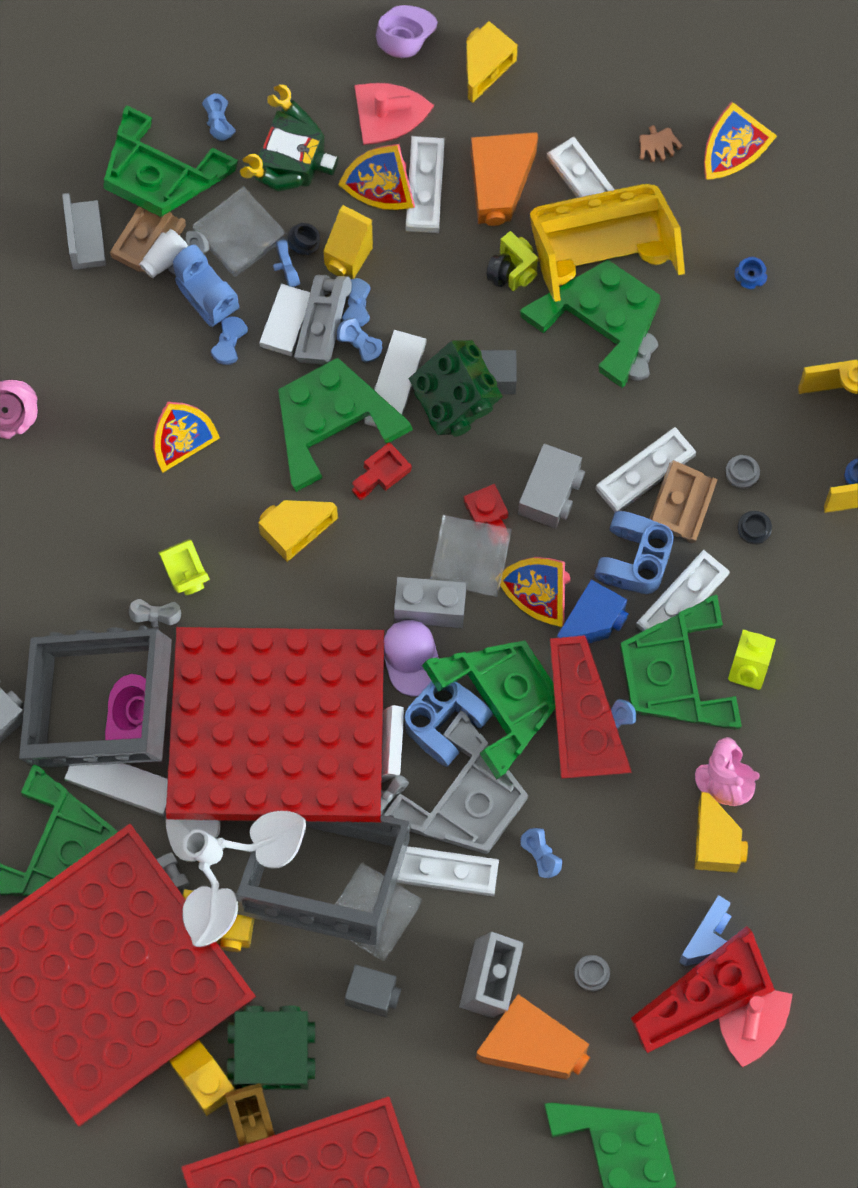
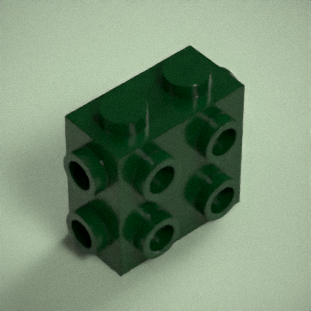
[408,340,503,437]
[227,1006,315,1090]

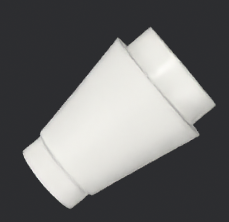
[139,229,188,278]

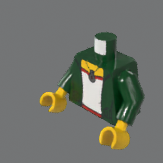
[240,85,338,192]

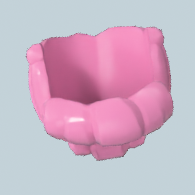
[0,380,38,439]
[695,737,760,806]

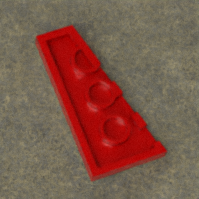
[550,636,632,779]
[631,926,775,1053]

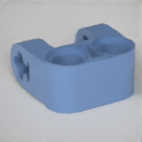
[173,244,239,327]
[594,511,674,594]
[405,681,493,767]

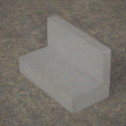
[62,193,106,270]

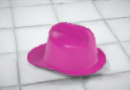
[105,674,146,740]

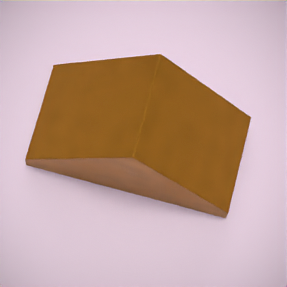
[225,1083,275,1147]

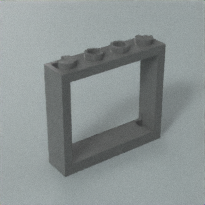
[19,625,172,768]
[236,815,410,946]

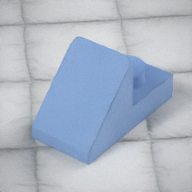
[679,895,732,966]

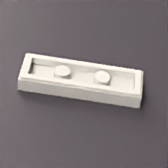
[406,136,445,233]
[547,136,615,198]
[365,330,426,427]
[595,427,696,512]
[636,550,730,632]
[65,763,168,817]
[396,847,499,897]

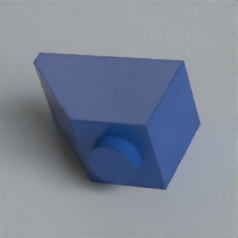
[557,580,629,643]

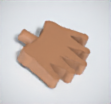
[639,126,682,162]

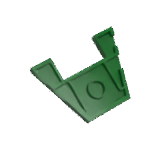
[103,105,238,217]
[520,260,660,388]
[278,358,413,492]
[620,595,742,730]
[422,640,556,780]
[0,764,118,896]
[544,1103,676,1188]

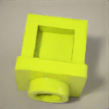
[500,231,538,291]
[158,539,210,595]
[728,630,776,690]

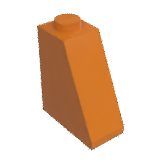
[471,132,538,226]
[476,994,590,1080]

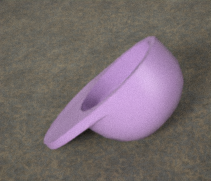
[376,5,437,58]
[384,620,439,697]

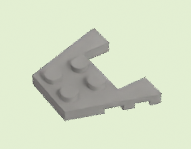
[384,711,528,854]

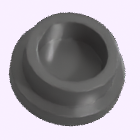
[725,455,760,489]
[574,955,610,991]

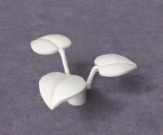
[166,811,306,947]

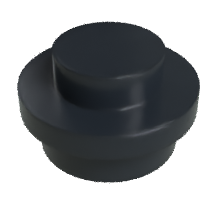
[287,223,320,255]
[487,253,515,287]
[737,511,772,545]

